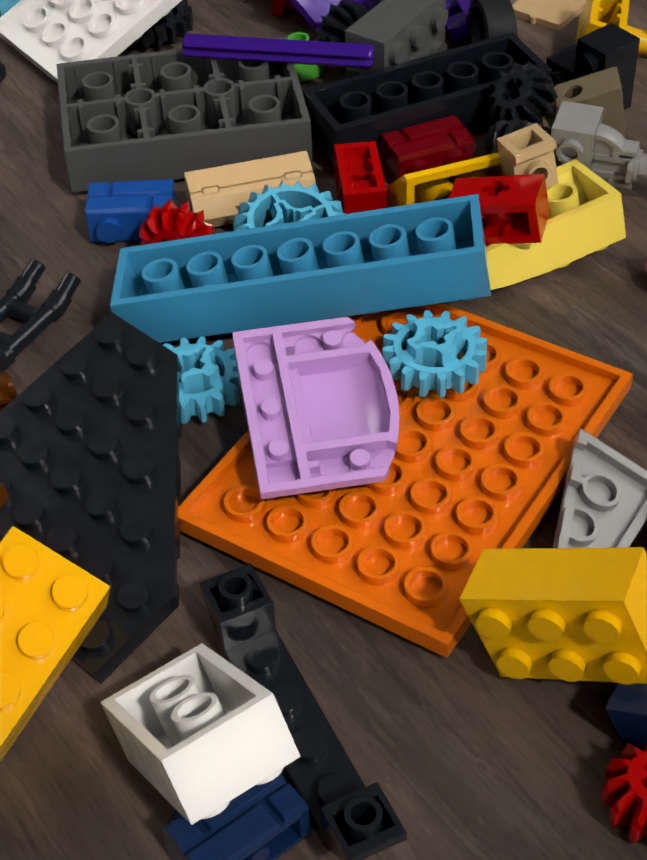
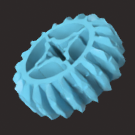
[233,180,345,231]

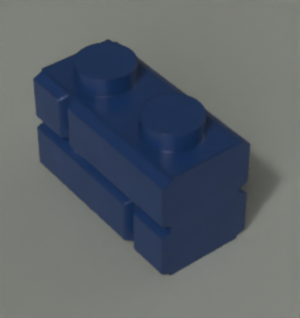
[162,774,311,860]

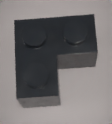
[546,23,640,110]

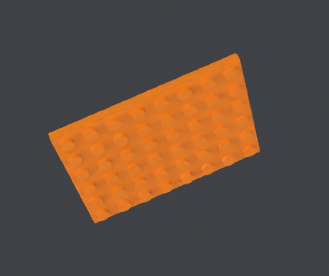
[178,303,633,658]

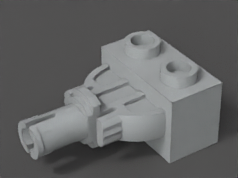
[551,101,647,190]

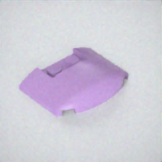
[232,317,400,499]

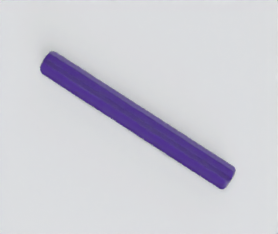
[182,34,375,68]

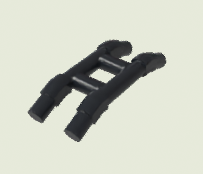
[0,259,81,372]

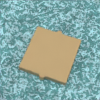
[512,0,587,31]

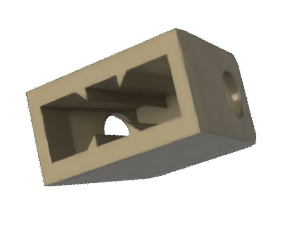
[542,67,626,139]

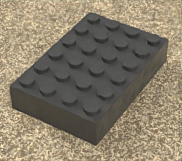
[56,37,313,193]

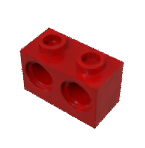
[334,141,387,214]

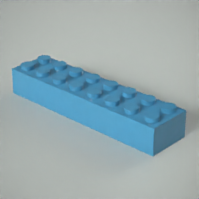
[110,194,491,343]

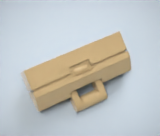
[184,151,316,227]

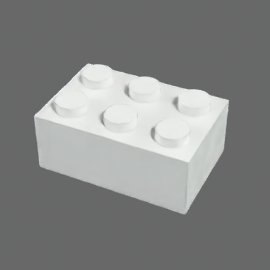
[100,643,301,825]

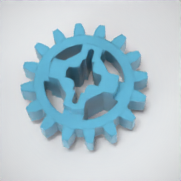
[382,310,487,398]
[163,336,242,424]

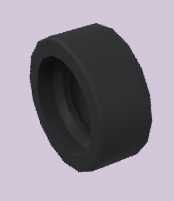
[468,0,518,44]

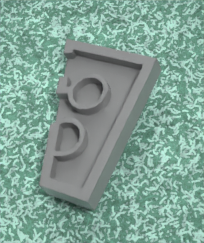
[553,428,647,548]

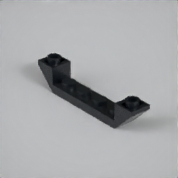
[199,563,407,860]

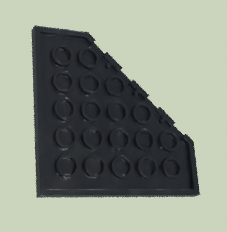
[0,313,182,684]

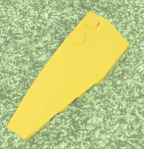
[486,159,626,290]

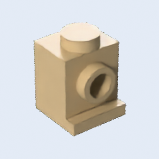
[496,123,558,190]

